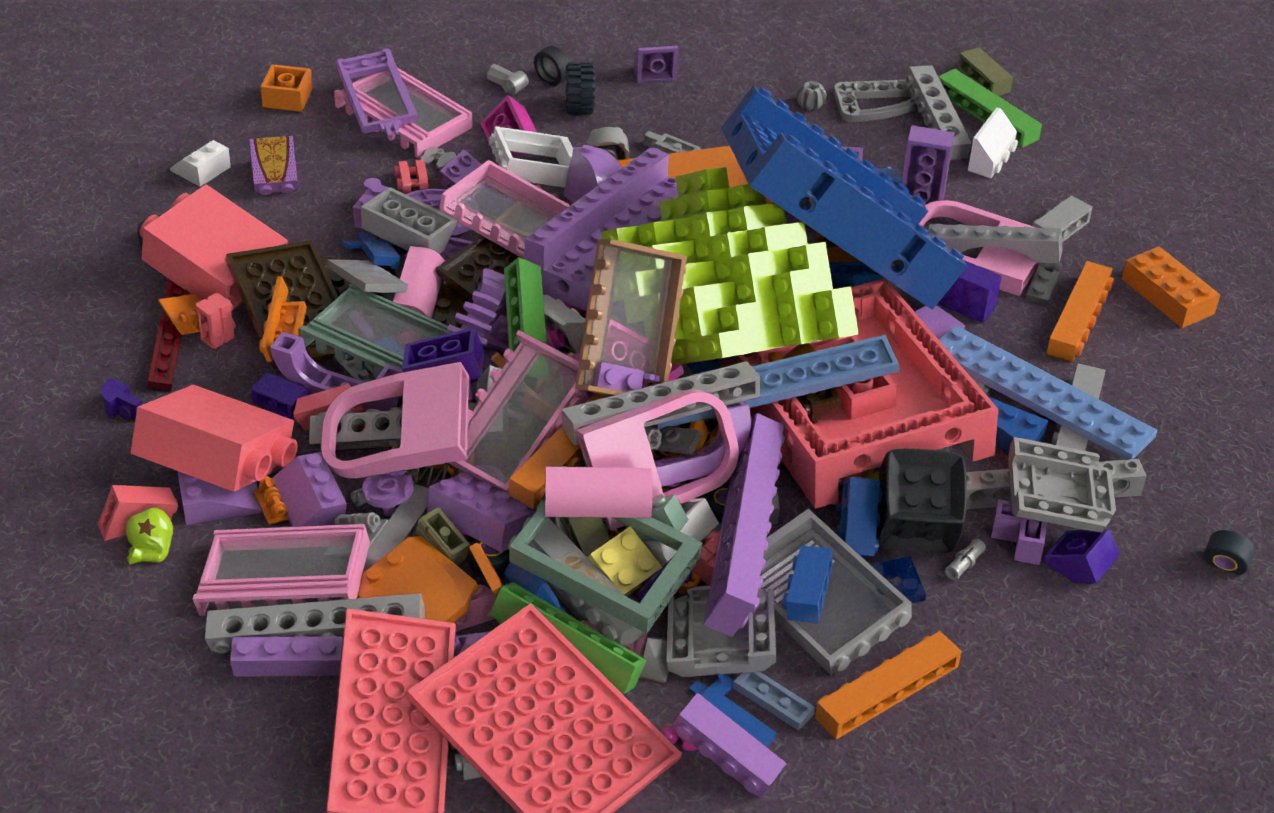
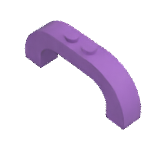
[270,332,403,411]
[654,401,751,488]

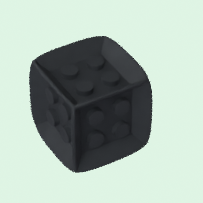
[876,448,967,553]

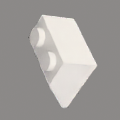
[170,140,231,187]

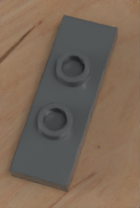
[648,425,702,455]

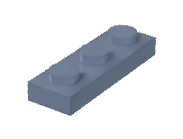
[733,671,816,730]

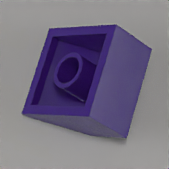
[1043,529,1120,584]

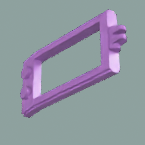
[335,48,418,137]

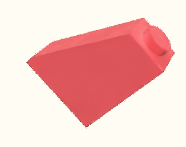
[293,384,366,432]
[98,485,178,541]

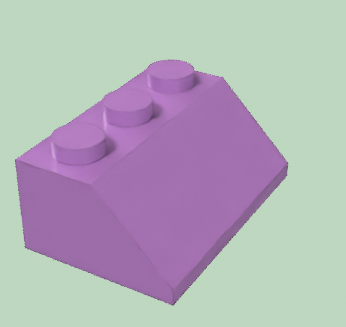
[272,452,347,527]

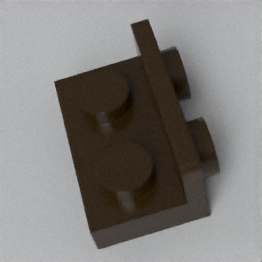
[796,388,841,424]

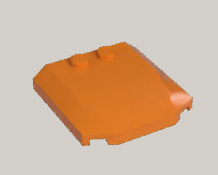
[340,536,479,623]

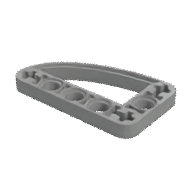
[834,80,918,122]

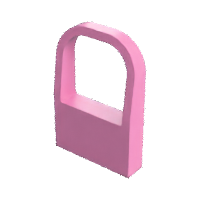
[919,200,1039,296]
[321,362,469,478]
[576,389,739,531]

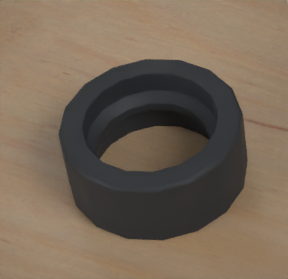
[533,45,570,86]

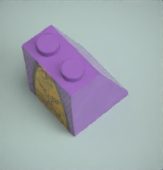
[250,136,298,195]

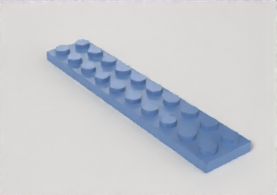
[939,325,1157,460]
[657,335,900,430]

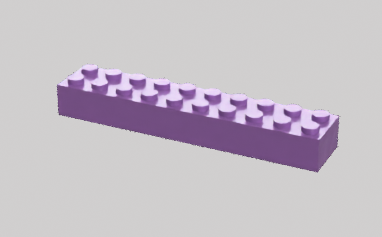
[703,413,785,637]

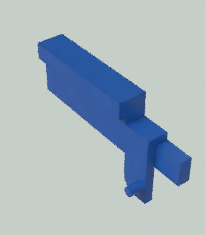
[342,232,400,269]
[689,674,776,747]

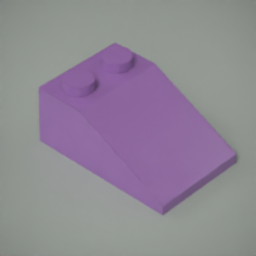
[177,471,263,525]

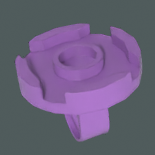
[362,470,414,517]

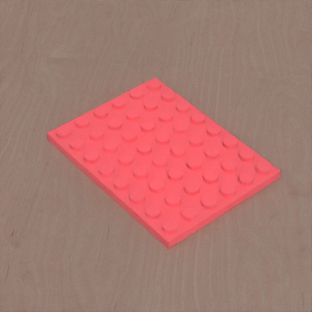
[406,603,682,813]

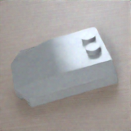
[1008,437,1116,533]
[666,586,776,677]

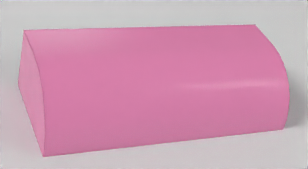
[393,246,445,318]
[545,467,652,518]

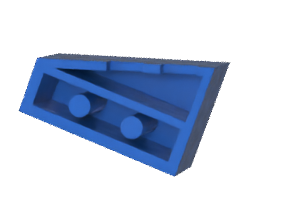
[988,397,1048,456]
[836,477,882,559]

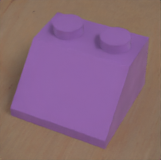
[634,46,678,83]

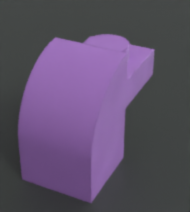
[482,315,509,355]

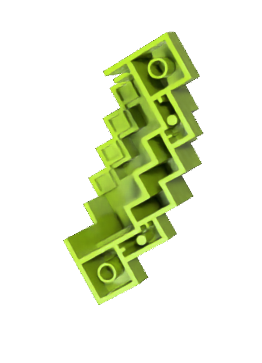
[601,167,858,364]

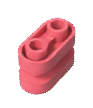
[394,160,429,194]

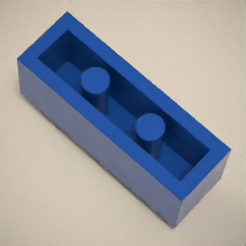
[782,545,833,624]

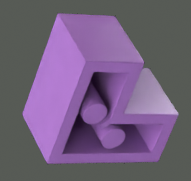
[991,499,1047,565]

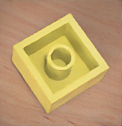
[588,526,662,597]

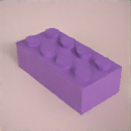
[902,125,954,205]
[427,473,537,552]

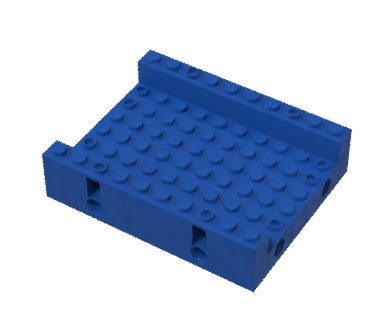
[721,85,967,310]

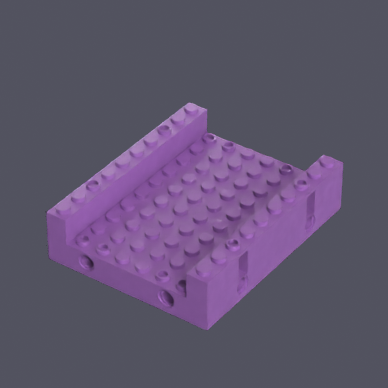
[525,147,800,336]

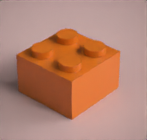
[260,64,313,112]

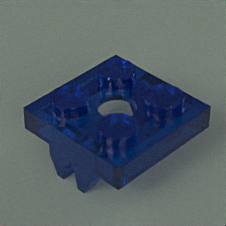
[865,556,926,612]

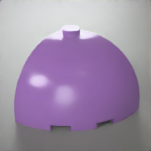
[564,145,622,203]

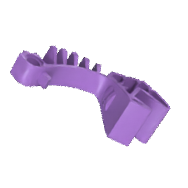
[447,268,507,346]

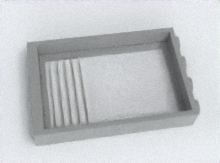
[760,509,912,675]

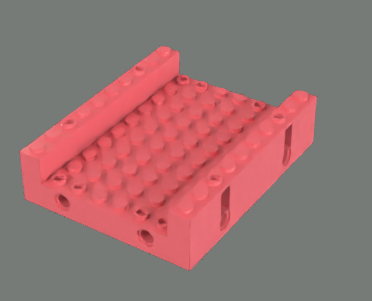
[718,278,998,509]

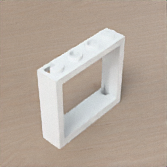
[489,126,573,187]

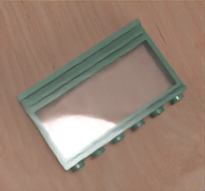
[300,284,451,378]

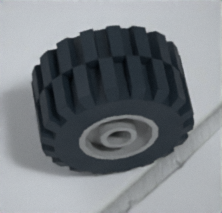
[565,63,595,114]

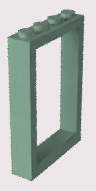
[508,499,702,634]

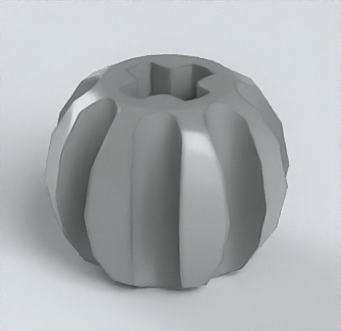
[796,81,826,111]

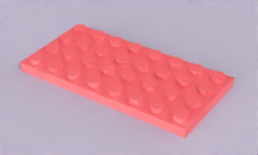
[326,609,456,813]

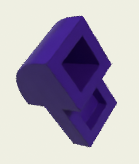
[101,378,143,420]

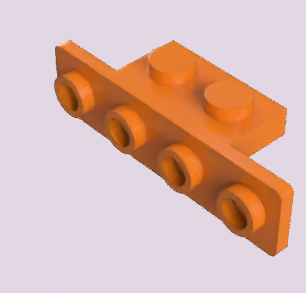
[259,276,307,362]

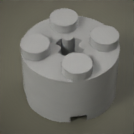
[587,127,630,160]

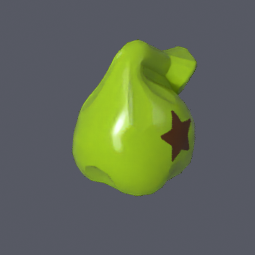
[126,507,173,565]

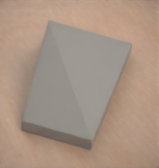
[639,637,669,684]

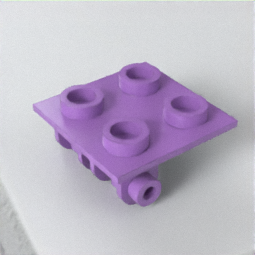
[439,150,482,198]

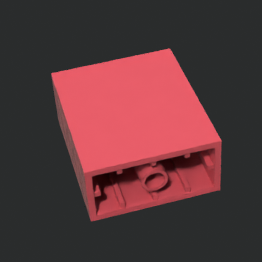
[140,184,288,308]
[131,385,297,492]

